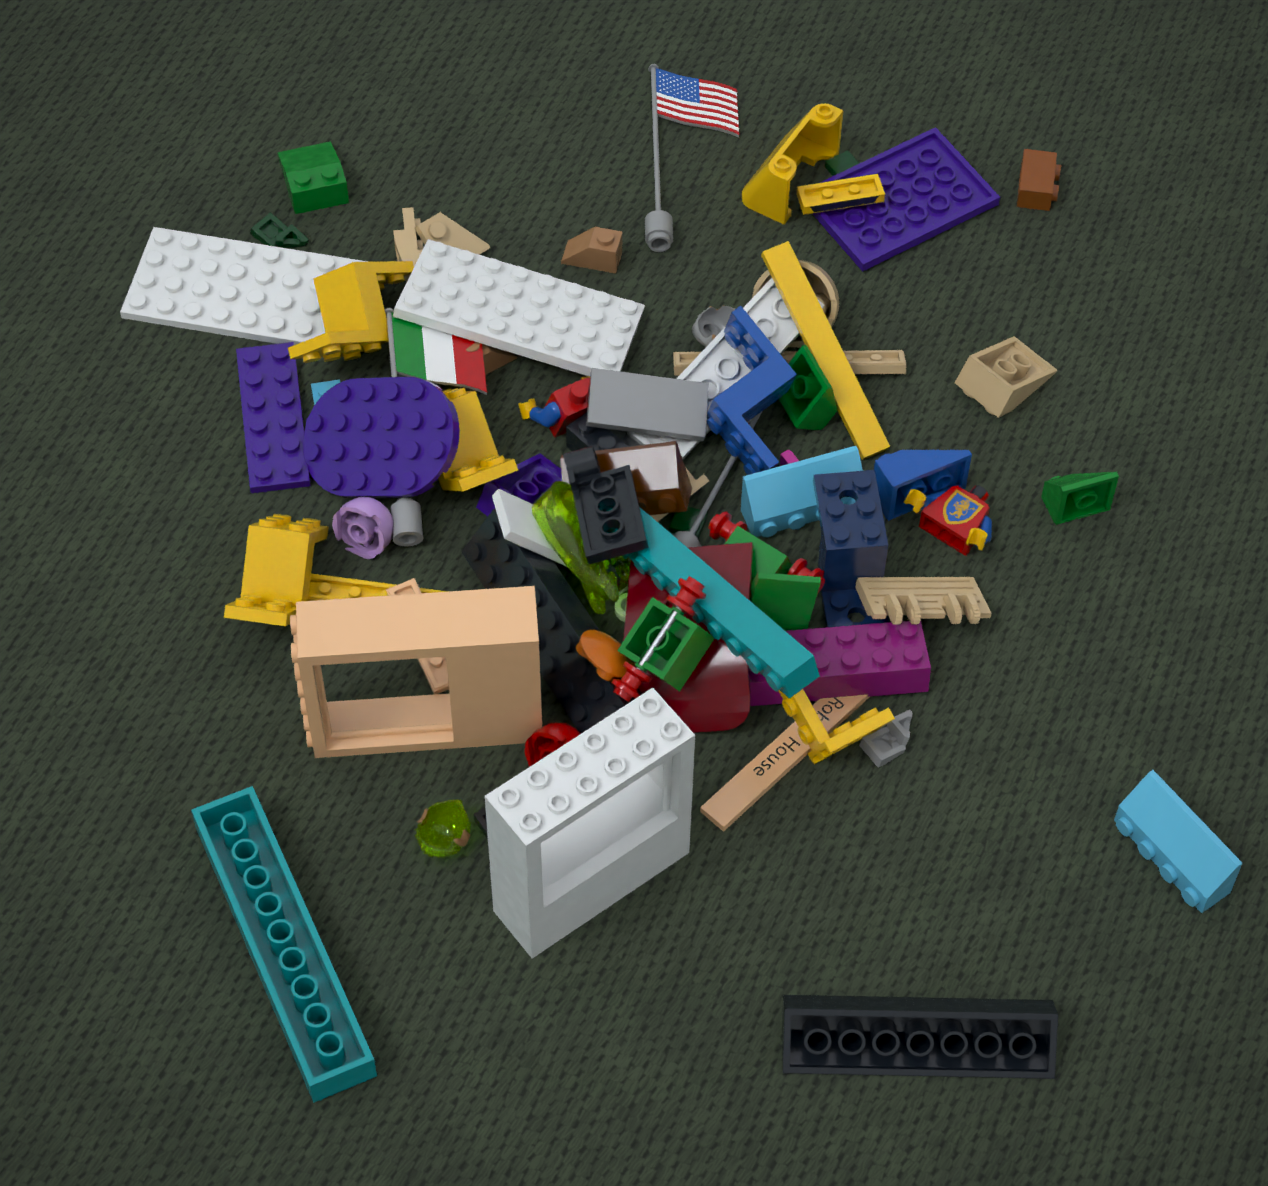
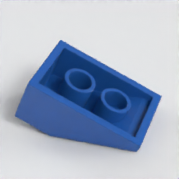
[874,450,972,521]

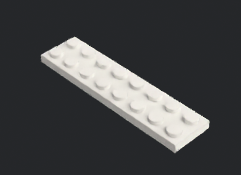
[627,278,825,459]

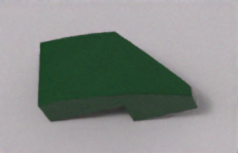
[250,212,309,248]

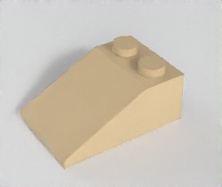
[955,336,1057,418]

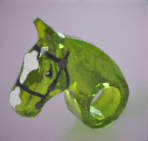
[532,481,631,614]

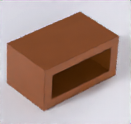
[1016,149,1061,211]

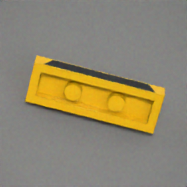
[796,174,885,215]

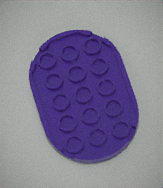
[303,377,460,498]

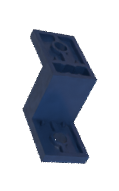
[813,470,889,628]

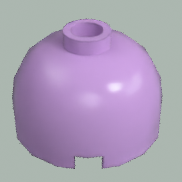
[332,497,393,559]

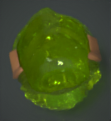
[415,799,471,858]

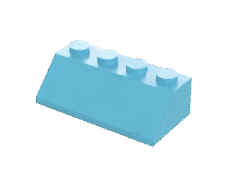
[741,446,863,537]
[1114,770,1242,913]

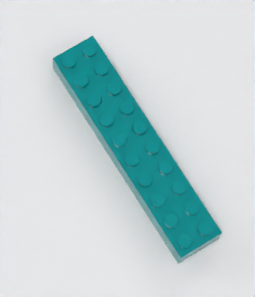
[191,786,377,1103]

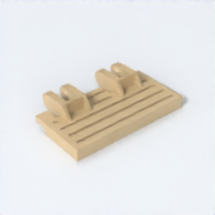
[855,577,992,624]

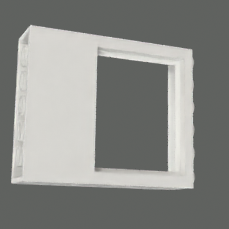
[485,688,695,958]

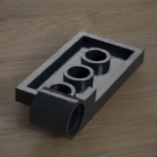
[563,446,649,565]

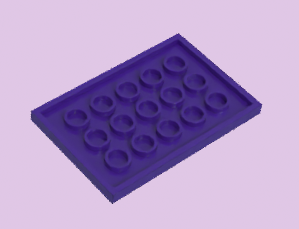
[812,127,1000,272]

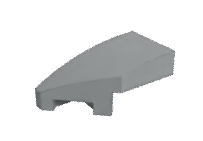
[859,710,913,768]

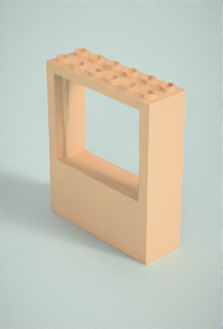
[290,586,542,758]

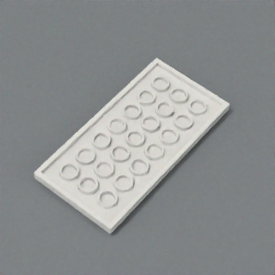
[120,227,368,345]
[393,239,645,376]

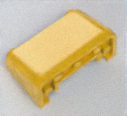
[742,103,843,225]

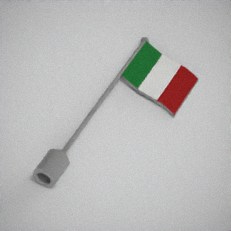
[385,308,487,546]

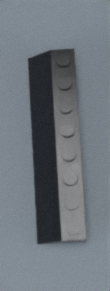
[782,995,1058,1079]

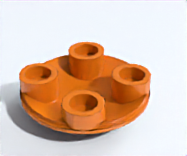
[576,630,634,681]

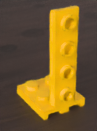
[779,689,895,764]

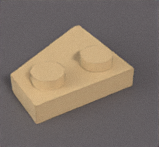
[415,212,491,255]

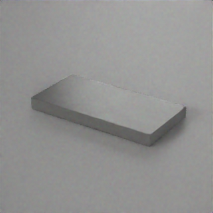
[586,368,709,441]

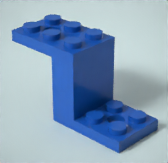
[706,306,797,475]

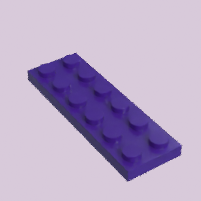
[236,342,310,493]

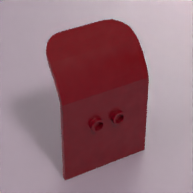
[623,542,753,733]

